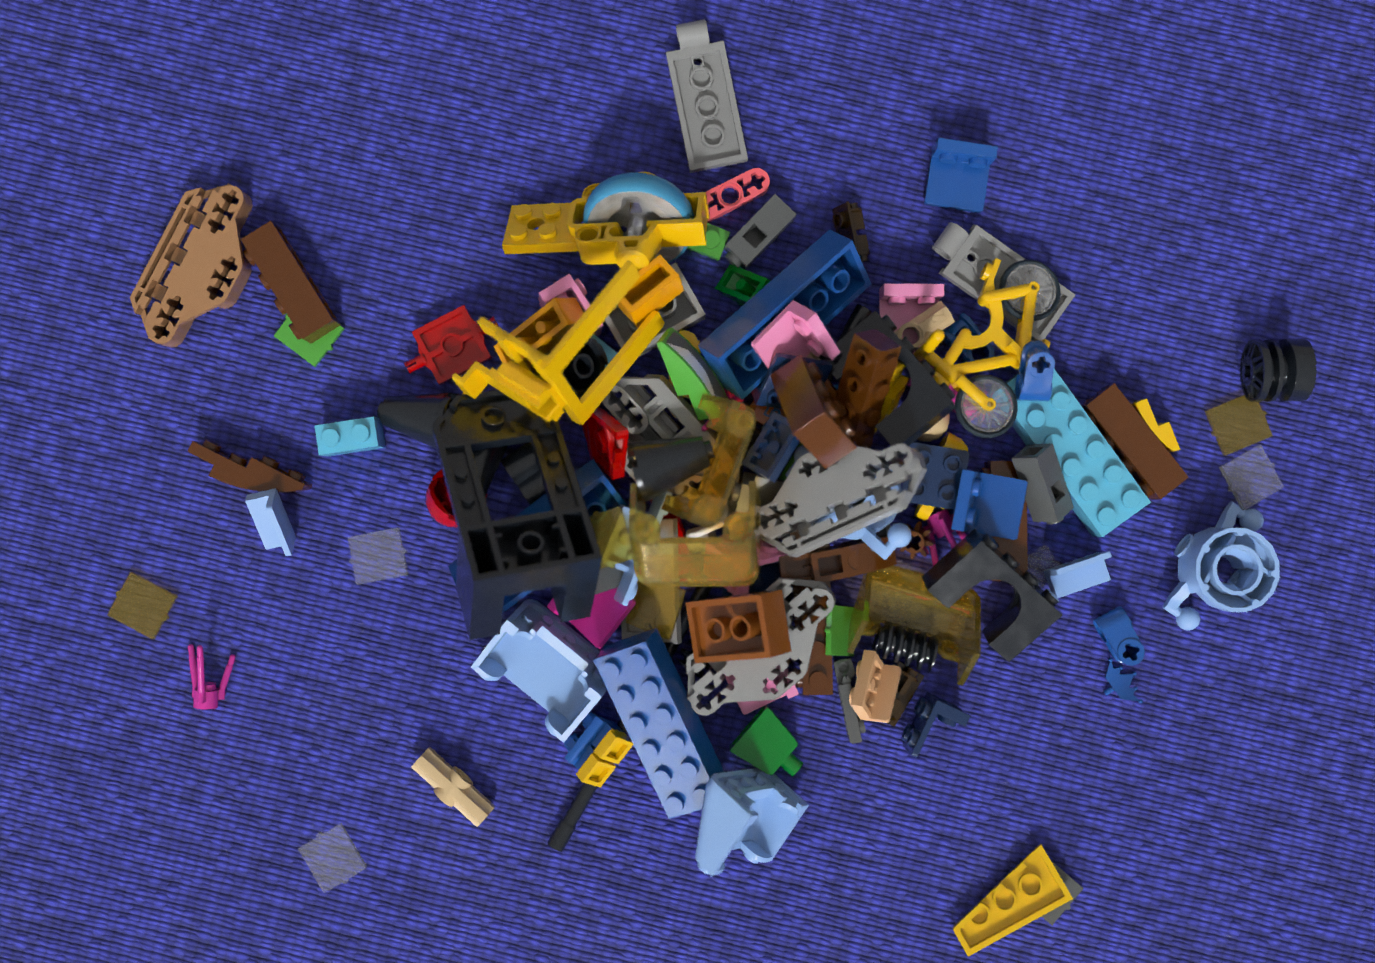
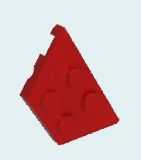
[578,397,629,480]

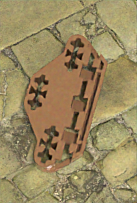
[130,183,253,347]

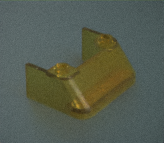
[629,481,761,587]
[847,565,981,686]

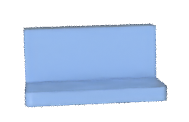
[245,488,296,556]
[1044,551,1112,598]

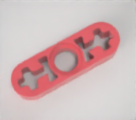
[706,168,770,223]

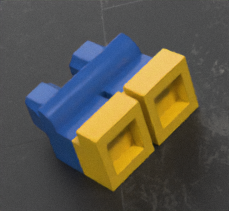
[564,712,633,788]

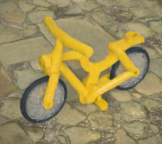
[913,258,1061,438]

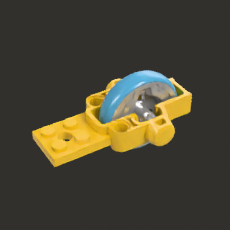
[502,172,710,271]

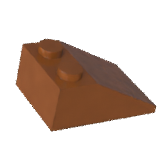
[686,589,791,663]

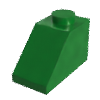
[715,264,770,306]

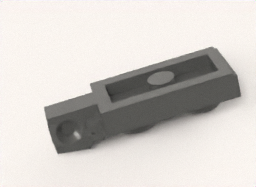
[833,657,866,744]

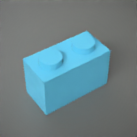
[314,416,386,456]

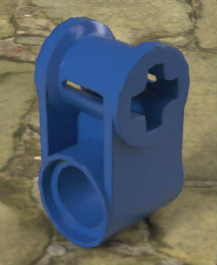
[943,313,994,363]
[1015,340,1055,401]
[1093,606,1145,666]

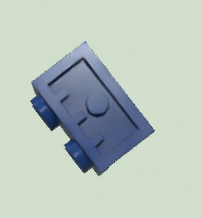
[924,138,998,213]
[951,469,1028,540]

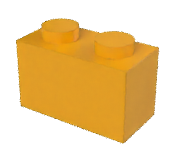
[617,255,684,328]

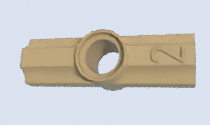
[894,301,955,349]
[411,747,495,827]

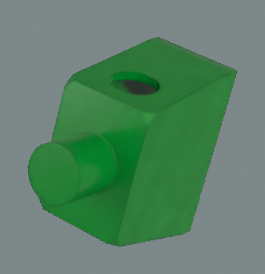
[729,705,803,776]

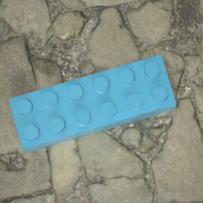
[989,369,1151,537]

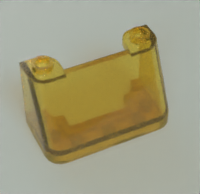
[661,393,756,527]

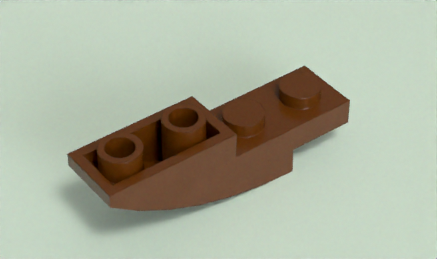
[187,439,312,493]
[777,535,897,586]

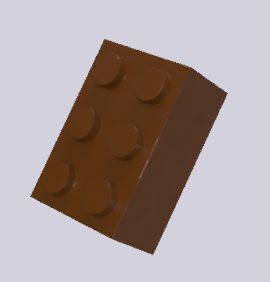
[770,355,857,469]

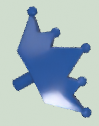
[1103,658,1143,703]

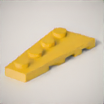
[952,843,1073,957]

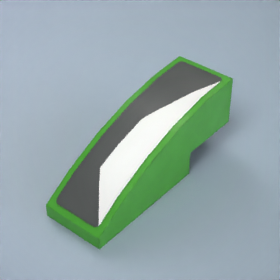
[657,328,729,420]

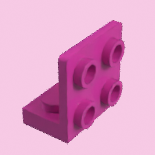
[547,587,636,649]

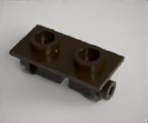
[832,201,870,263]
[886,661,924,727]

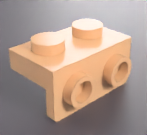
[849,650,902,723]

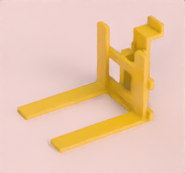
[452,261,665,425]

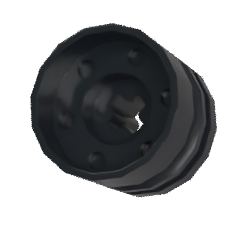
[1240,338,1317,402]

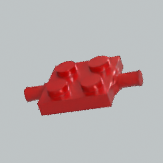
[404,305,499,385]

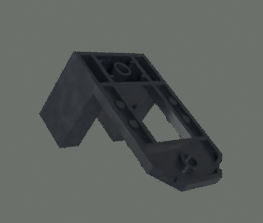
[432,390,602,640]

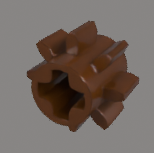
[899,521,936,559]

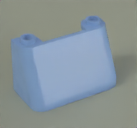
[471,599,607,743]
[695,768,809,876]

